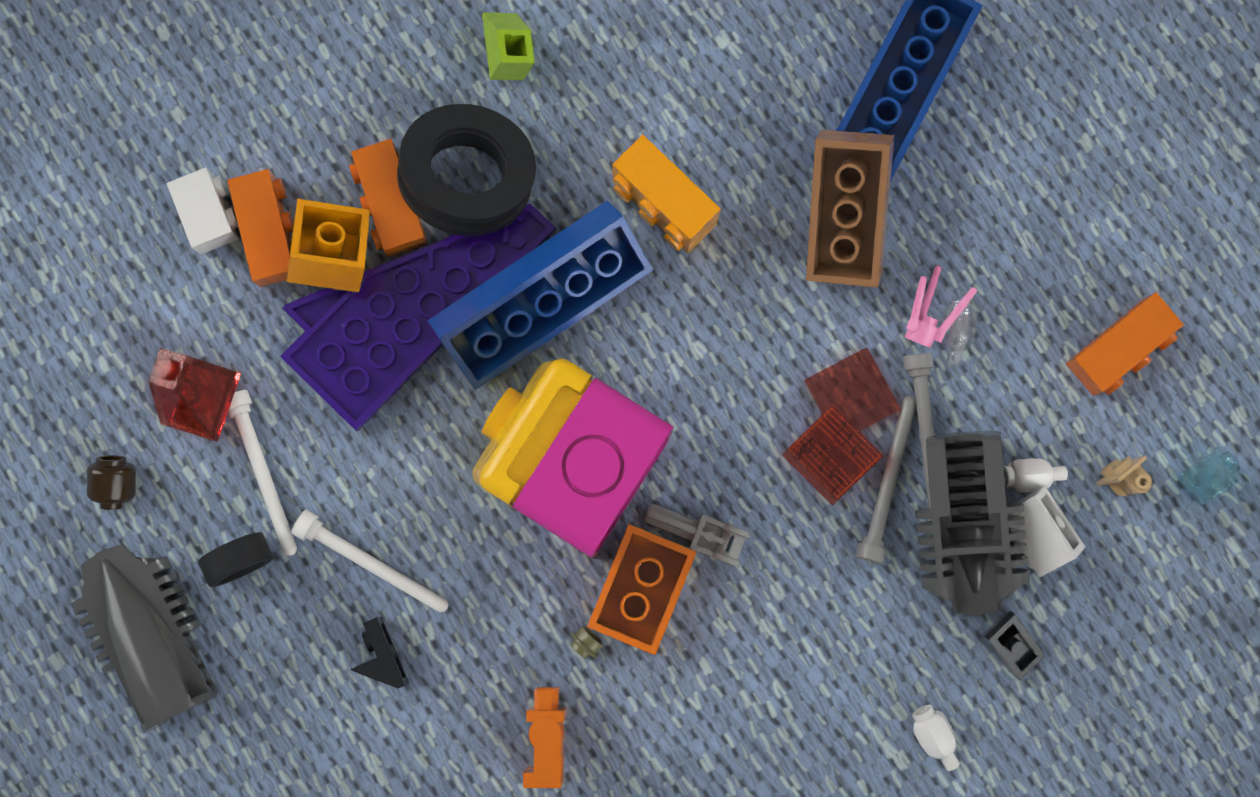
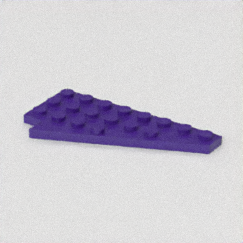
[280,204,556,431]

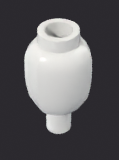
[1004,458,1068,493]
[912,705,960,771]

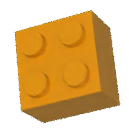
[287,198,370,292]

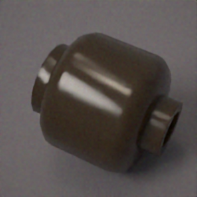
[87,455,136,510]

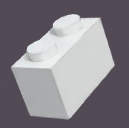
[166,167,240,254]
[1007,486,1085,578]

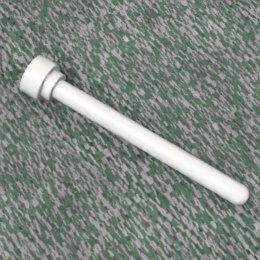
[220,390,297,556]
[291,509,448,612]

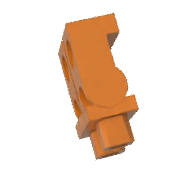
[523,687,567,788]

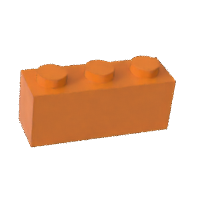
[349,139,428,257]
[227,169,294,287]
[1065,292,1184,396]

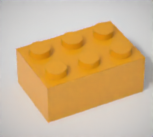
[612,134,721,254]

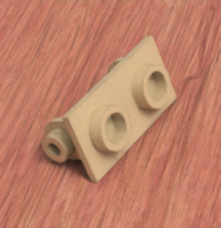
[1096,456,1152,496]

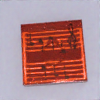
[804,347,901,443]
[782,404,884,506]

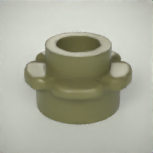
[570,626,604,659]

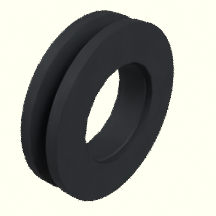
[397,104,536,236]

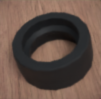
[198,532,274,588]

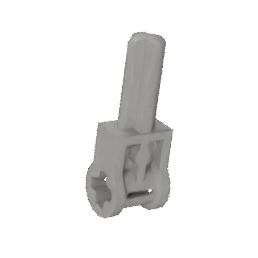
[644,504,751,568]

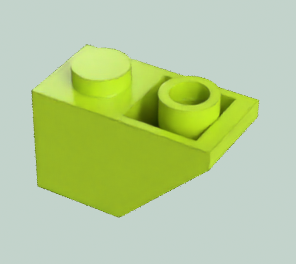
[482,12,535,80]

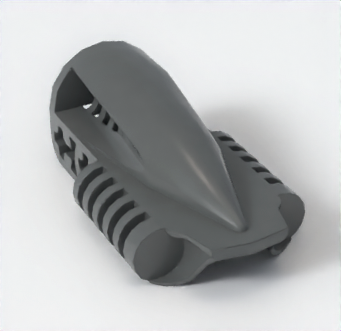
[915,431,1030,615]
[71,544,217,733]

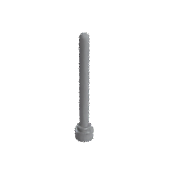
[903,353,934,521]
[855,396,916,564]

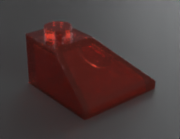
[148,348,241,442]

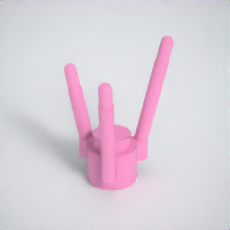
[904,266,977,348]

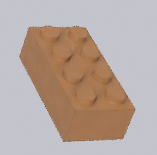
[806,130,894,288]

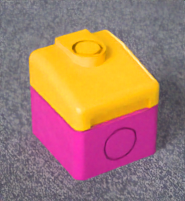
[472,359,674,559]

